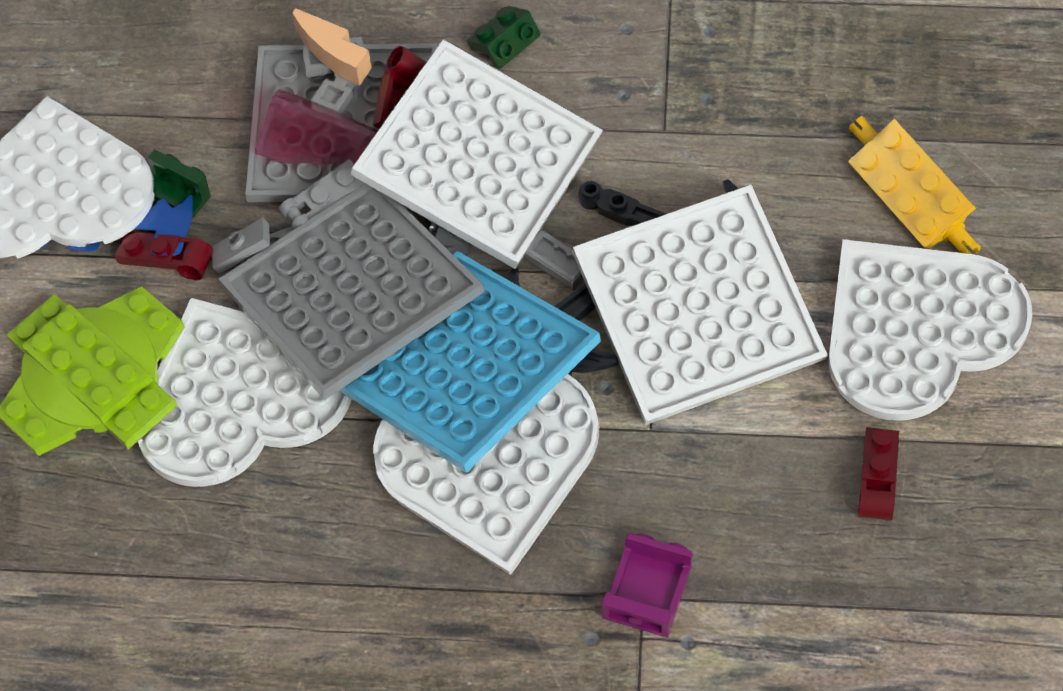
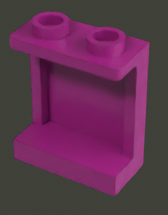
[602,533,693,638]

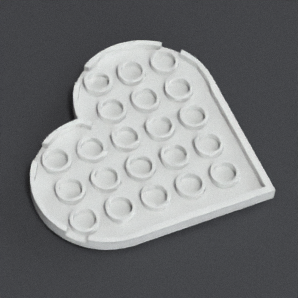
[0,96,155,259]
[829,239,1032,421]
[138,298,352,487]
[373,374,599,575]

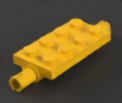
[848,116,981,254]

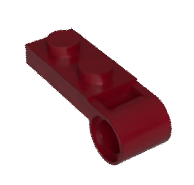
[372,45,427,129]
[114,232,213,281]
[858,427,899,521]

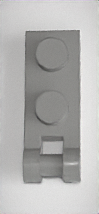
[279,159,365,229]

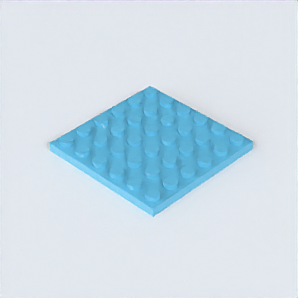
[339,251,601,473]

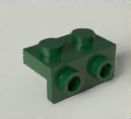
[466,6,540,69]
[147,150,211,217]

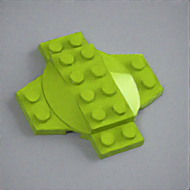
[0,286,185,456]

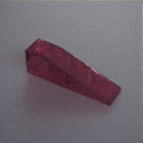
[254,89,378,165]

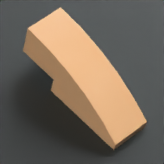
[292,8,372,86]

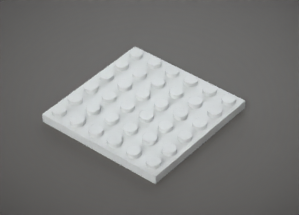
[350,40,603,269]
[572,185,828,425]

